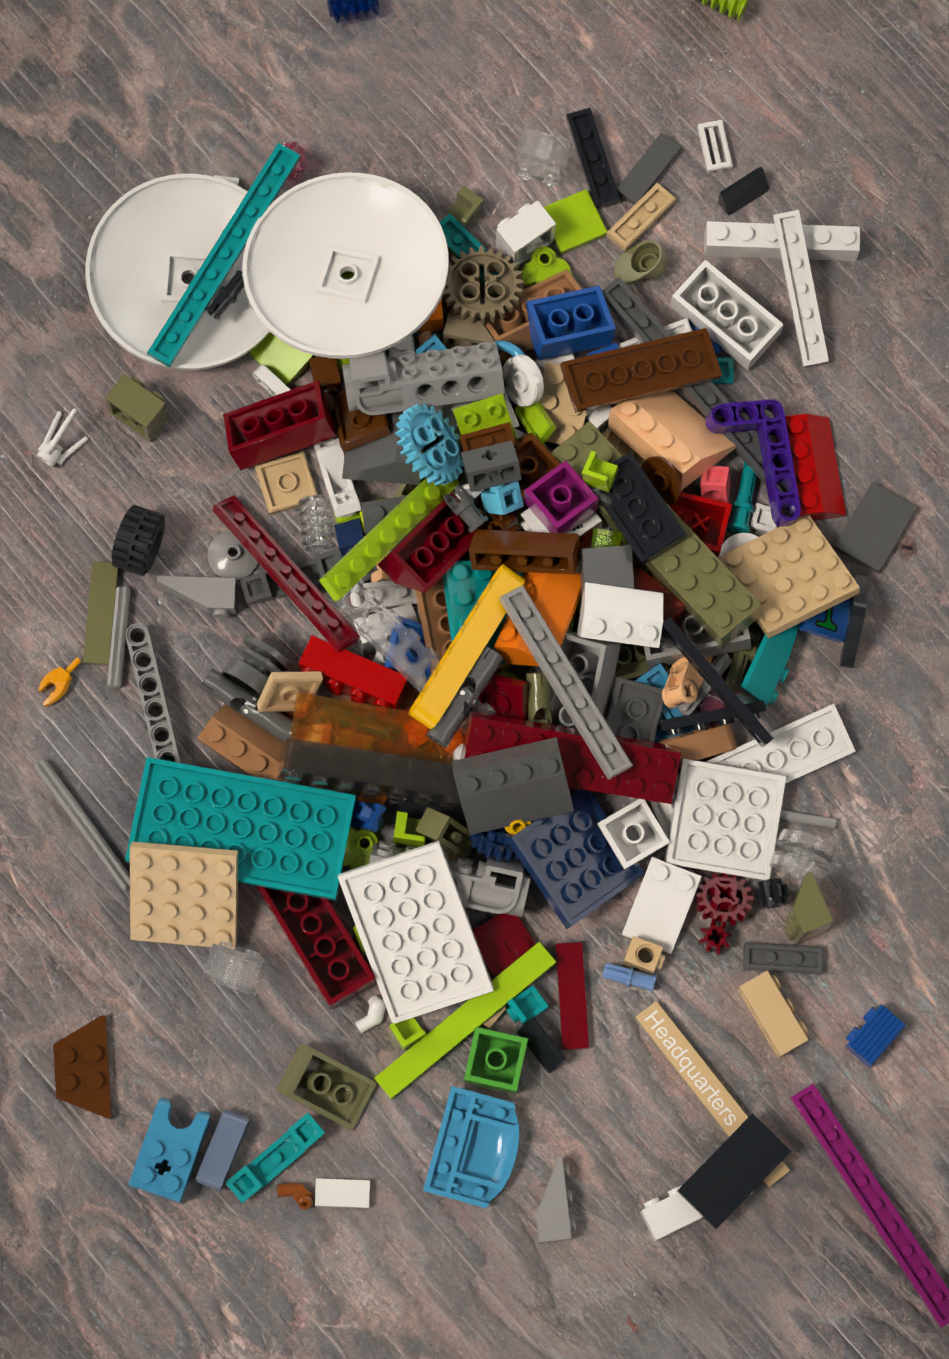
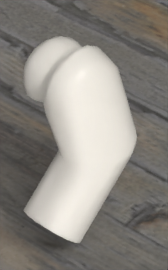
[355,995,386,1034]

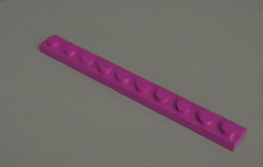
[790,1084,949,1328]

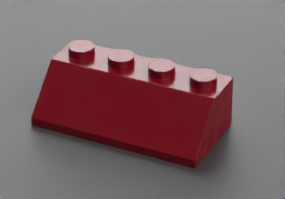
[223,380,336,471]
[377,492,488,593]

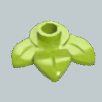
[522,246,572,285]
[343,827,378,870]

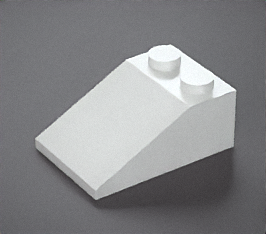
[622,857,702,954]

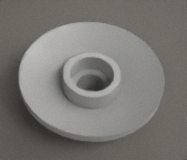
[208,531,258,581]

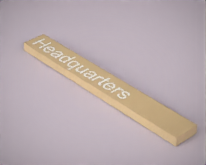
[635,1001,790,1188]

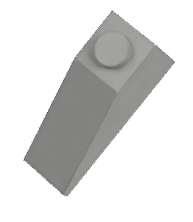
[157,576,237,618]

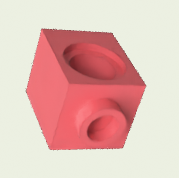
[700,466,731,503]

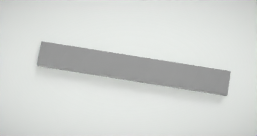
[499,585,633,780]

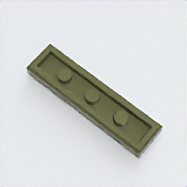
[83,561,119,666]

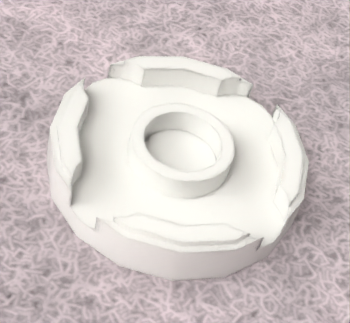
[502,355,544,407]

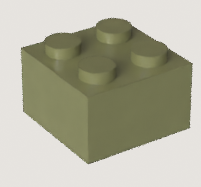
[105,374,169,442]

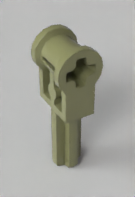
[726,625,762,692]

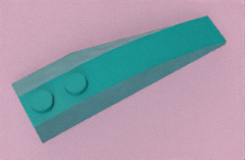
[737,624,799,707]

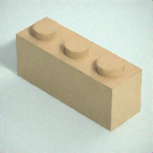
[738,971,809,1059]

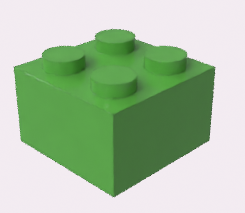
[464,1027,528,1095]

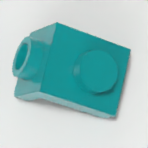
[506,985,549,1026]

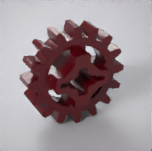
[695,873,753,928]

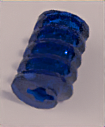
[326,0,379,24]

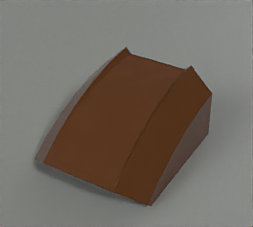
[505,433,560,507]

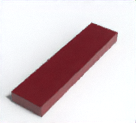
[555,942,589,1051]

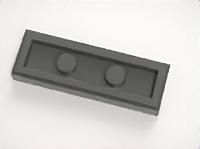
[617,133,681,205]
[743,943,824,975]

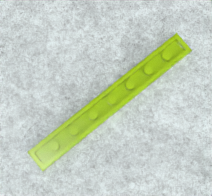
[374,942,556,1099]

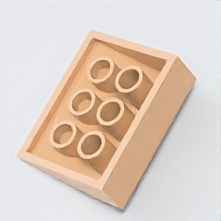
[608,390,736,491]

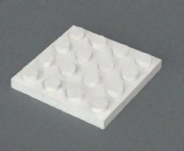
[665,759,786,880]

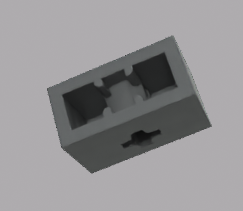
[461,441,522,492]

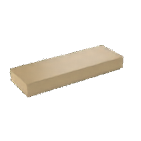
[606,182,676,252]

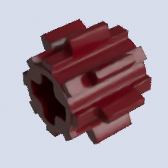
[698,923,732,956]

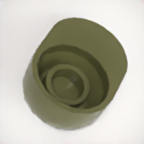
[614,240,668,284]

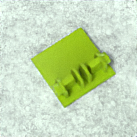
[453,393,517,438]

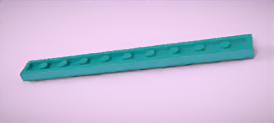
[147,143,300,368]

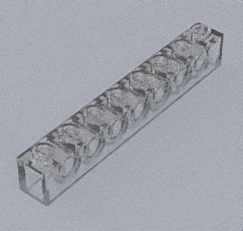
[322,579,496,737]

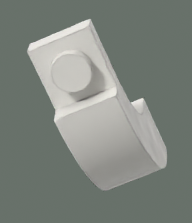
[313,434,361,517]

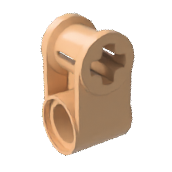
[662,657,704,709]

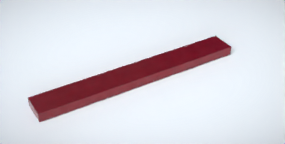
[213,495,360,652]

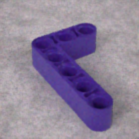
[705,399,801,527]

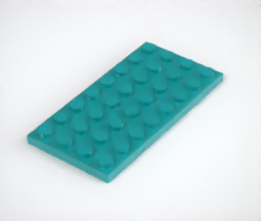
[125,757,356,901]

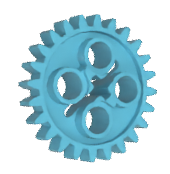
[395,403,464,486]

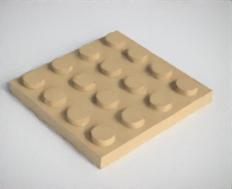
[717,516,860,639]
[130,842,238,949]

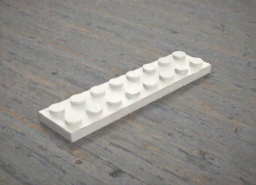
[648,704,856,837]

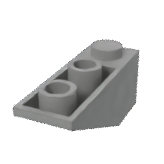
[535,1157,576,1244]

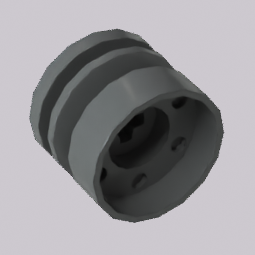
[222,635,292,698]

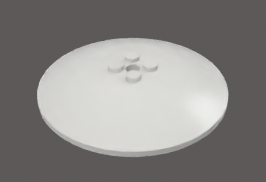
[242,172,449,359]
[85,174,270,370]

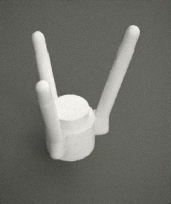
[36,408,88,467]

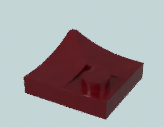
[473,913,536,978]

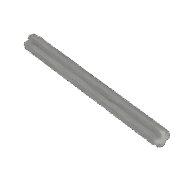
[34,759,130,890]

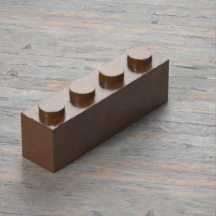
[469,529,580,574]

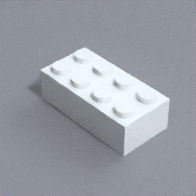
[670,260,783,370]

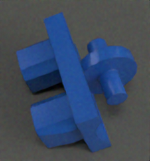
[350,800,386,832]

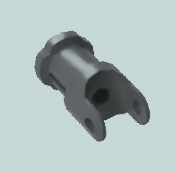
[444,485,488,533]

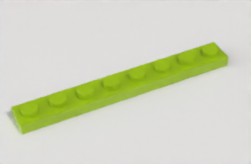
[319,478,460,601]

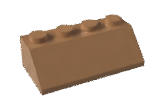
[478,269,582,353]
[197,704,316,785]

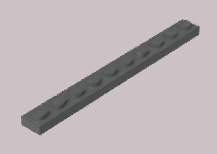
[602,277,783,485]

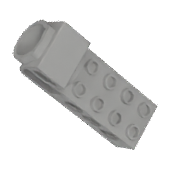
[342,342,505,415]
[369,841,531,917]

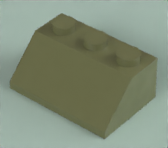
[783,872,833,946]

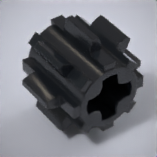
[755,878,789,909]

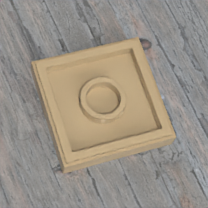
[255,451,319,515]
[257,671,323,712]

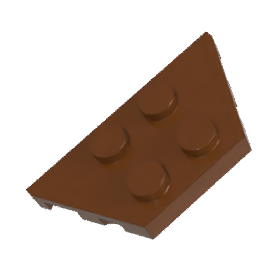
[53,1015,112,1120]

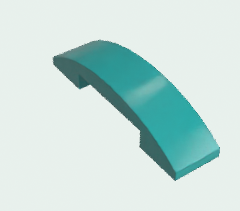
[225,1112,325,1204]

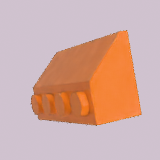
[494,572,582,666]

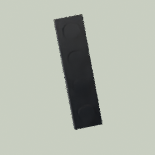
[566,108,620,209]
[658,701,766,736]

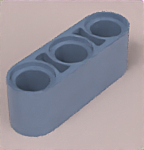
[195,1109,250,1192]

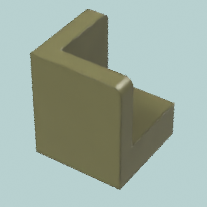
[446,185,484,229]

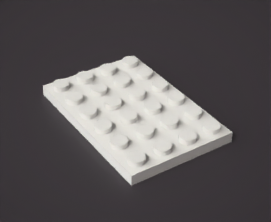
[338,840,494,1024]

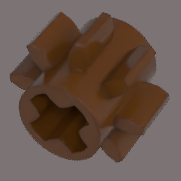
[486,512,520,531]

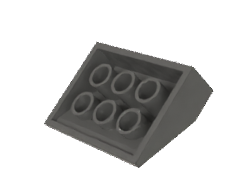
[342,411,424,485]
[452,737,574,835]

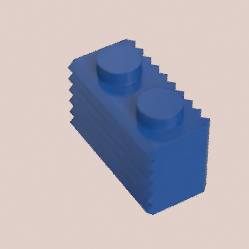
[845,1004,906,1068]

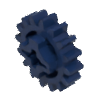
[469,827,519,862]

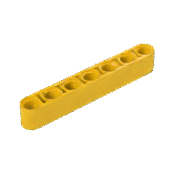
[409,564,525,729]

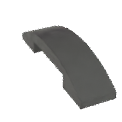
[240,548,342,604]

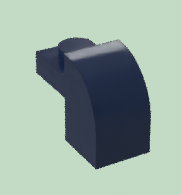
[334,519,364,558]

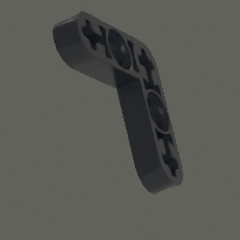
[840,573,868,669]

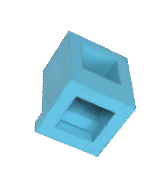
[480,481,524,515]

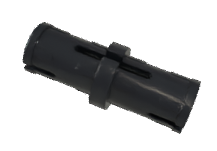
[206,270,245,320]

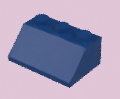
[526,285,616,360]

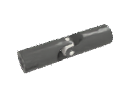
[427,646,503,748]
[200,669,301,745]

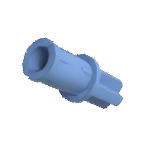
[602,963,657,992]

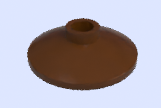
[641,456,681,506]

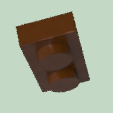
[459,422,517,452]

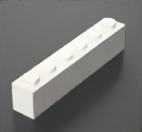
[704,221,860,261]

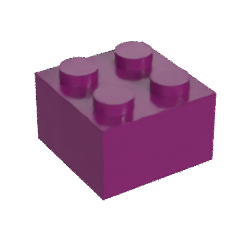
[524,460,598,533]

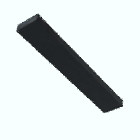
[662,617,774,747]

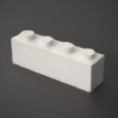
[640,1185,753,1242]

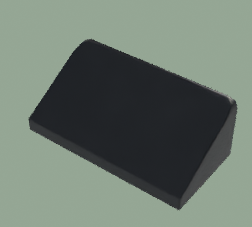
[718,167,769,216]
[517,1017,566,1073]

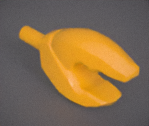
[38,657,82,707]

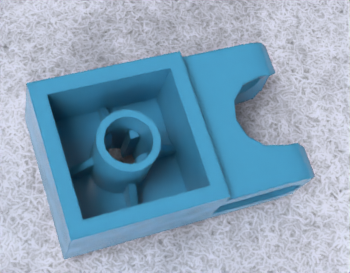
[128,1097,211,1204]

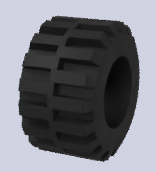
[111,505,165,576]

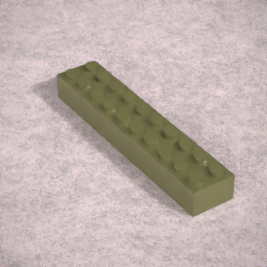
[551,421,762,648]

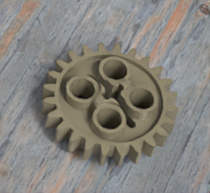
[442,246,524,325]

